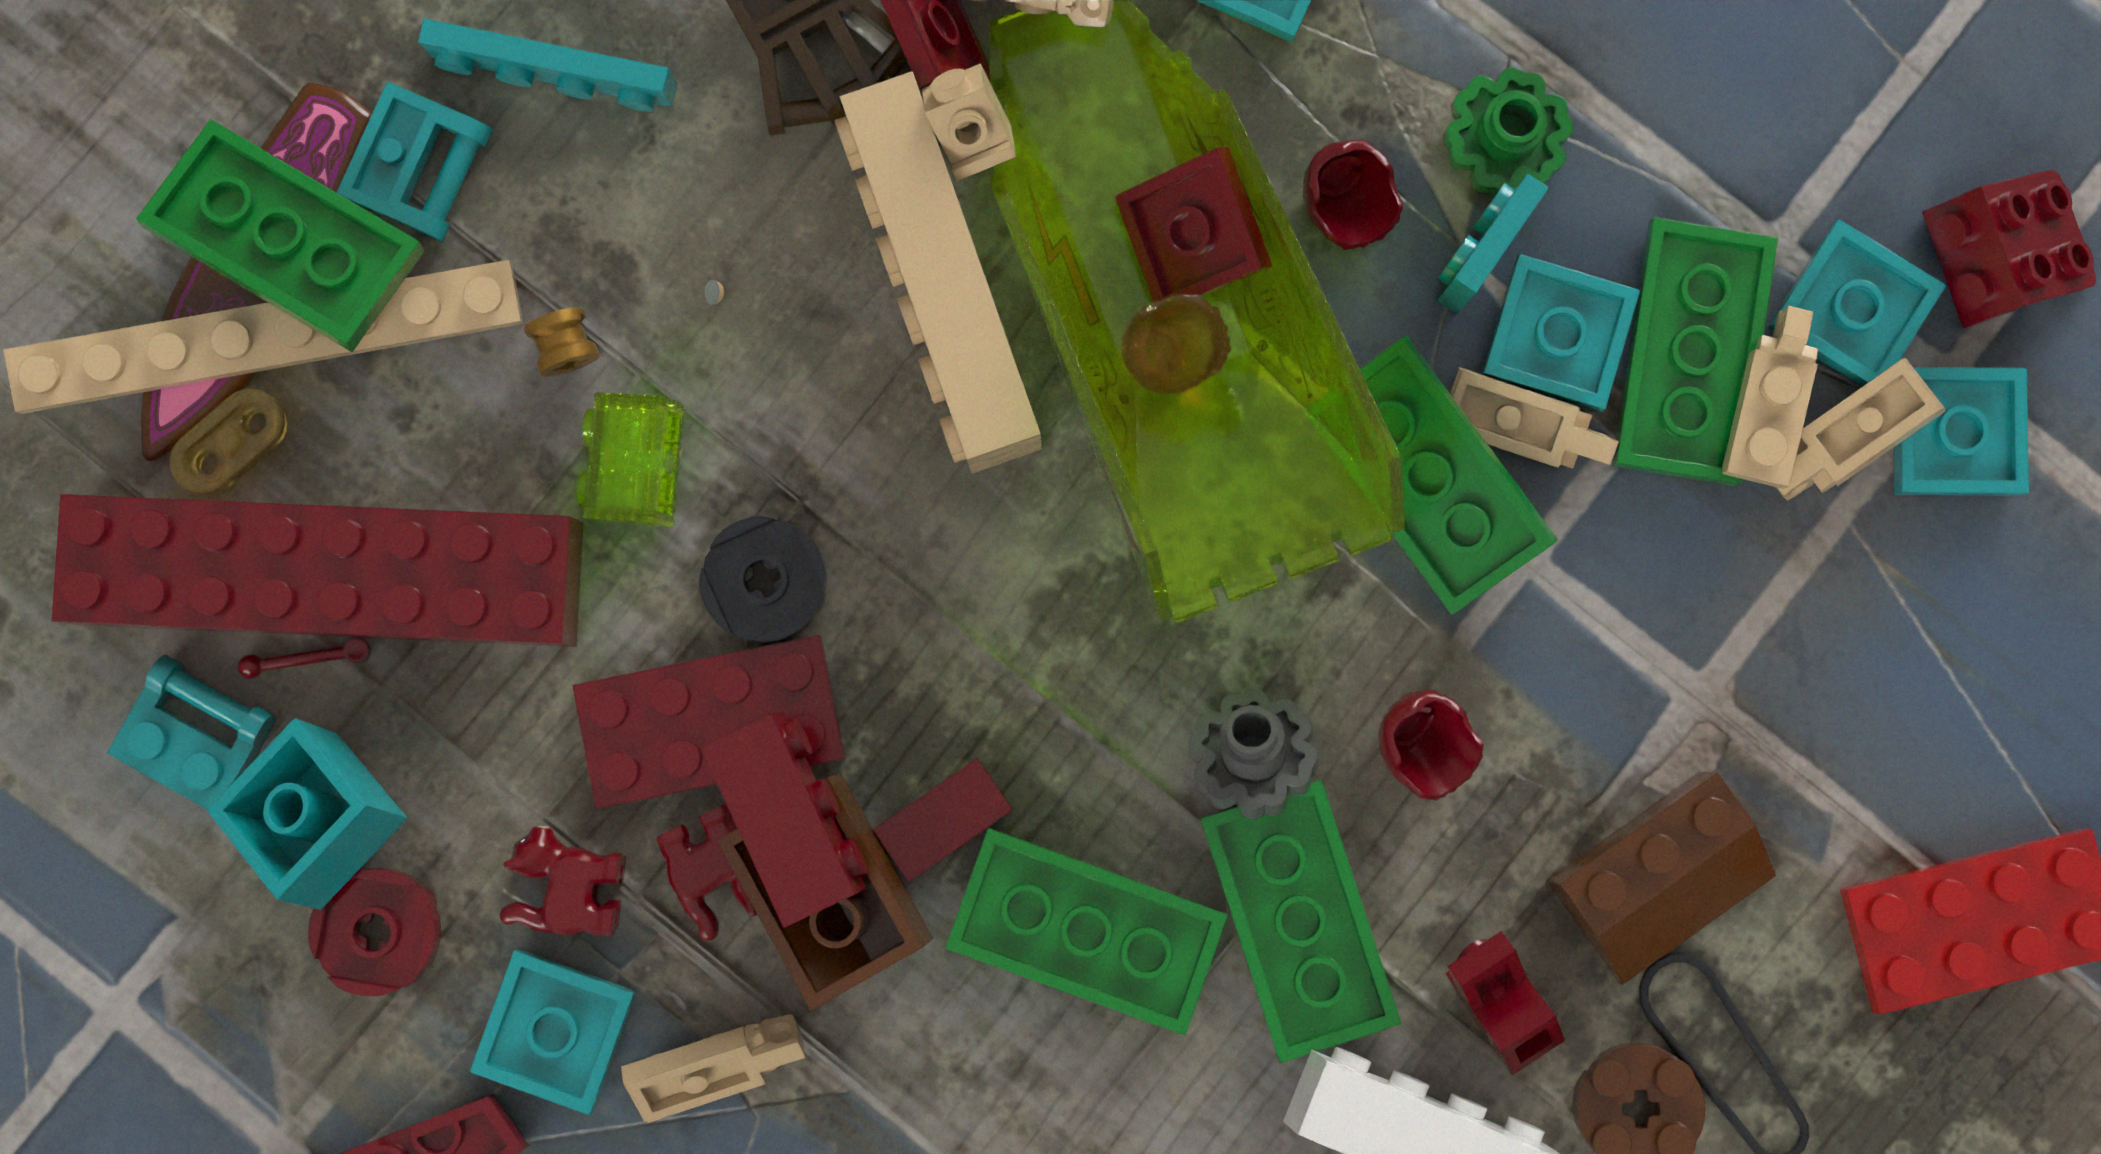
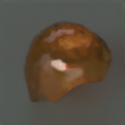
[1121,294,1231,395]

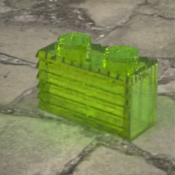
[576,392,685,528]

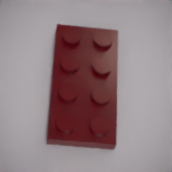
[572,635,846,809]

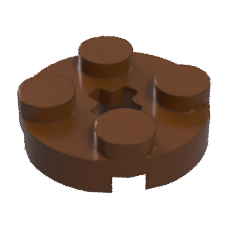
[1572,1042,1705,1154]

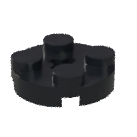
[699,516,827,643]

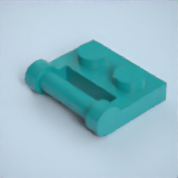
[336,81,493,243]
[107,654,275,810]

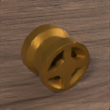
[523,307,600,377]

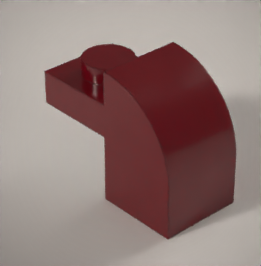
[1445,931,1566,1075]

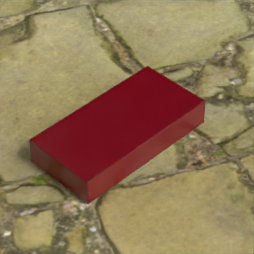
[873,758,1013,882]

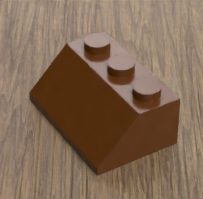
[1546,772,1776,985]
[717,773,934,1010]

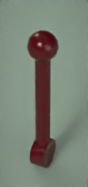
[238,638,371,679]

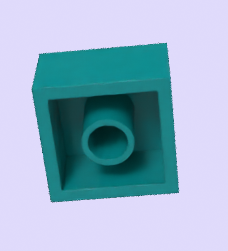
[207,718,407,910]

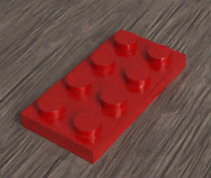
[1840,829,2101,1015]

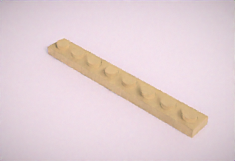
[3,260,524,414]

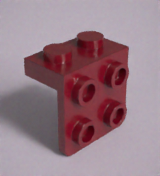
[1922,170,2096,329]

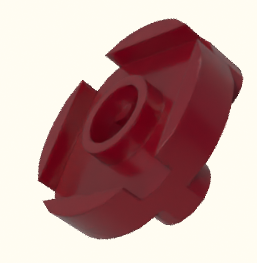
[308,868,441,997]

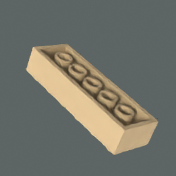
[834,71,1042,474]

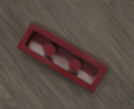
[700,711,868,928]

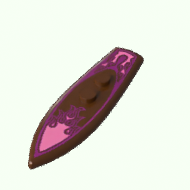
[141,83,372,461]

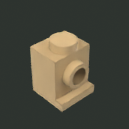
[922,63,1016,181]

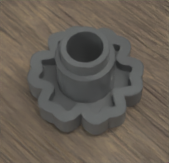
[1189,689,1318,819]

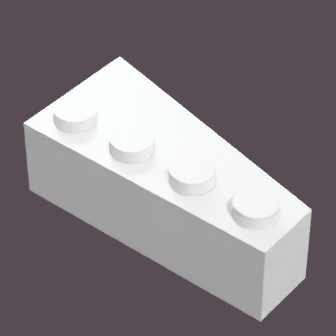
[1283,1047,1560,1154]

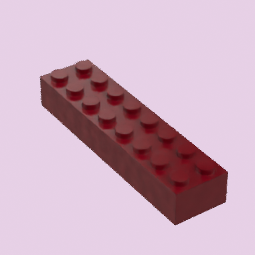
[51,494,584,647]

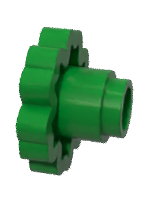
[1443,67,1573,195]

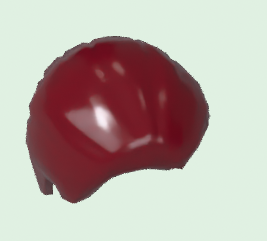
[1303,140,1403,250]
[1378,689,1484,801]

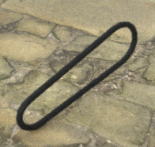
[1639,953,1809,1154]

